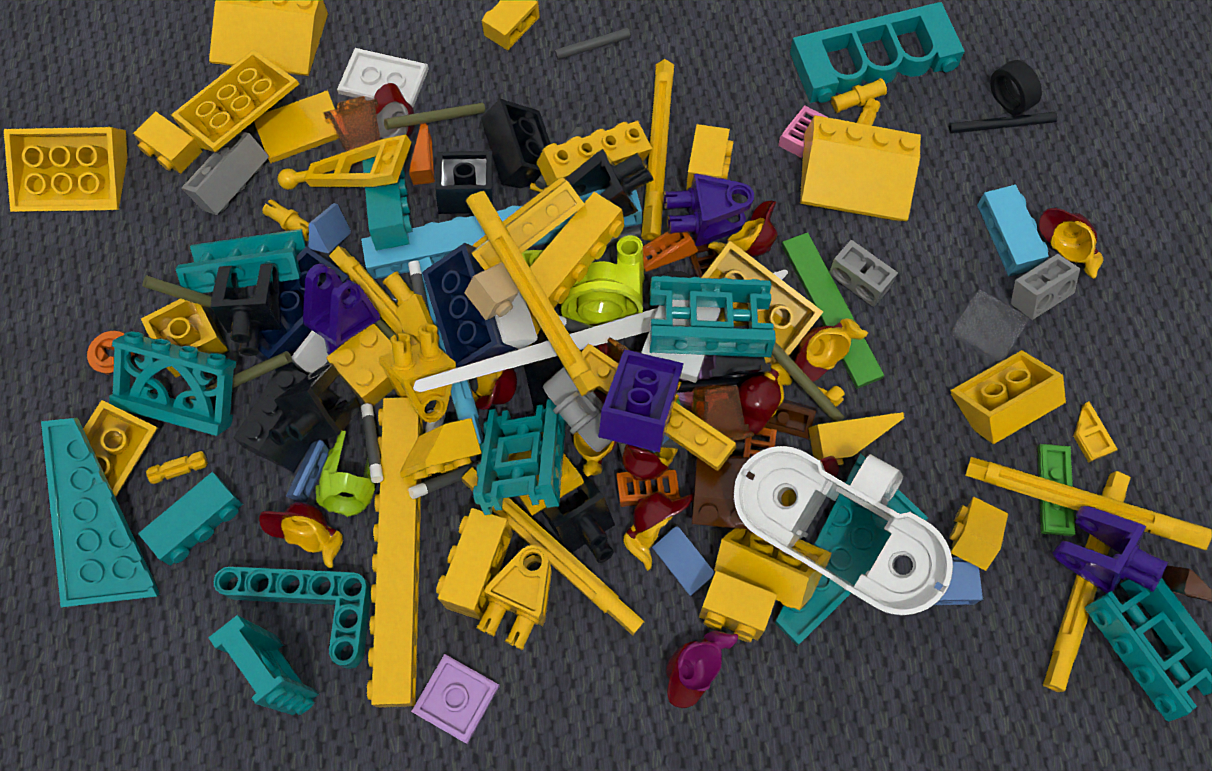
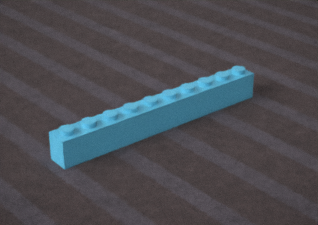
[361,188,642,279]

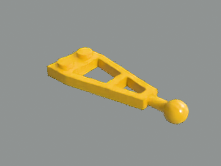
[277,135,412,190]

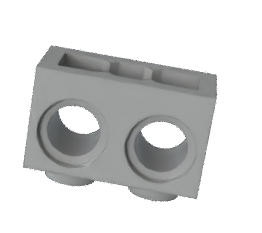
[829,240,898,307]
[1011,254,1080,320]

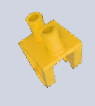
[379,324,456,423]
[476,545,552,650]

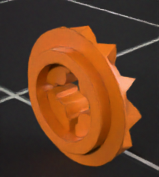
[87,331,135,375]

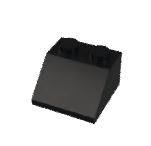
[435,151,493,214]

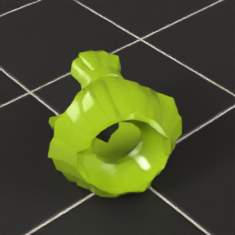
[316,431,375,517]

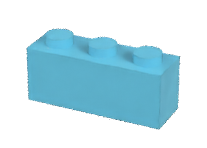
[977,185,1049,277]

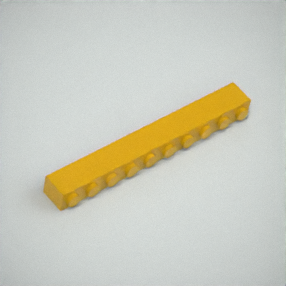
[367,397,423,707]

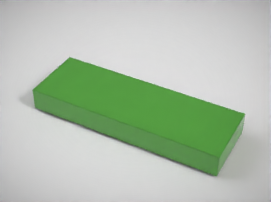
[1037,444,1075,536]

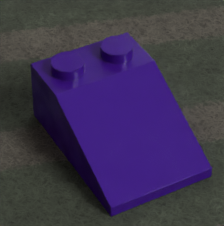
[598,349,684,452]

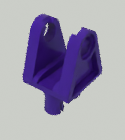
[663,174,754,246]
[303,264,380,356]
[1053,506,1169,593]

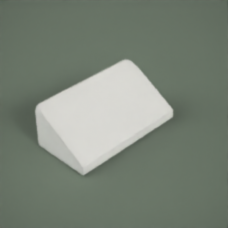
[495,291,538,349]
[292,331,328,375]

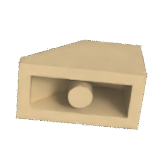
[464,263,519,320]

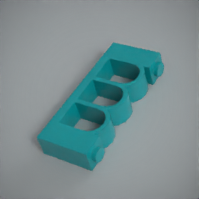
[790,2,965,103]

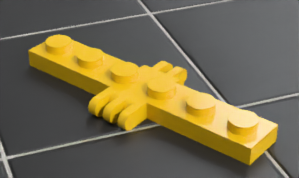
[581,344,736,471]

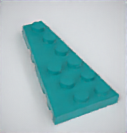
[41,418,160,607]
[775,453,928,646]

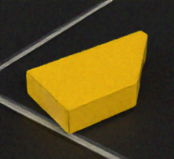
[395,293,440,340]
[1073,401,1118,463]

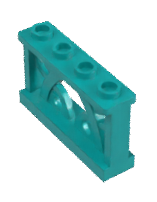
[109,331,236,436]
[208,615,319,715]

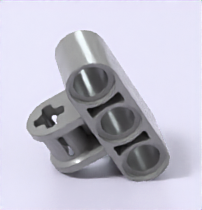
[543,367,612,452]

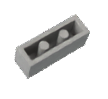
[181,131,269,215]

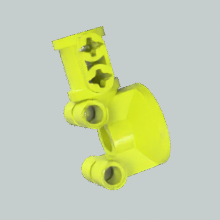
[522,235,644,326]

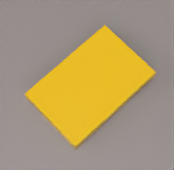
[254,90,346,164]

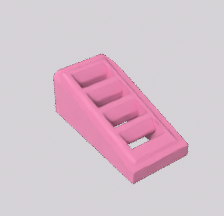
[778,106,827,158]

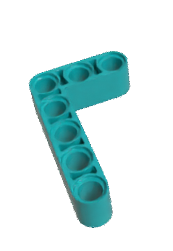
[214,567,371,669]

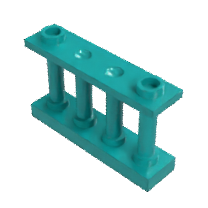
[176,229,306,293]

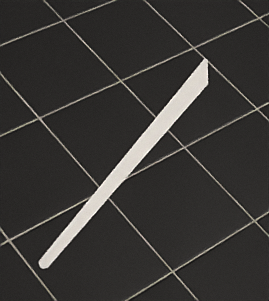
[413,270,788,392]

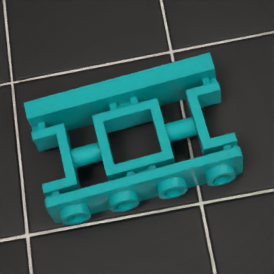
[650,276,776,357]
[473,399,566,515]
[1085,578,1212,722]

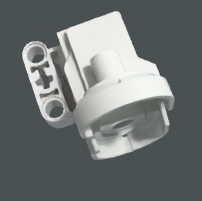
[734,446,953,615]

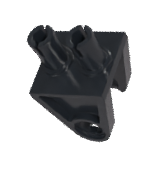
[565,149,654,217]
[210,263,281,356]
[269,363,361,446]
[541,467,615,563]

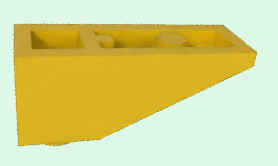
[808,412,904,465]

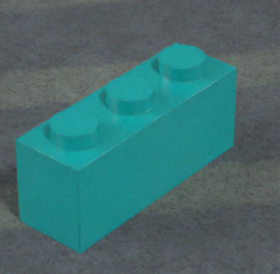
[138,472,243,566]

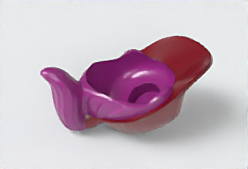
[666,630,739,708]

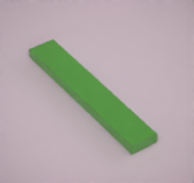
[782,232,884,389]

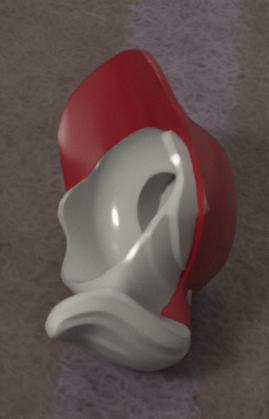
[374,83,415,139]

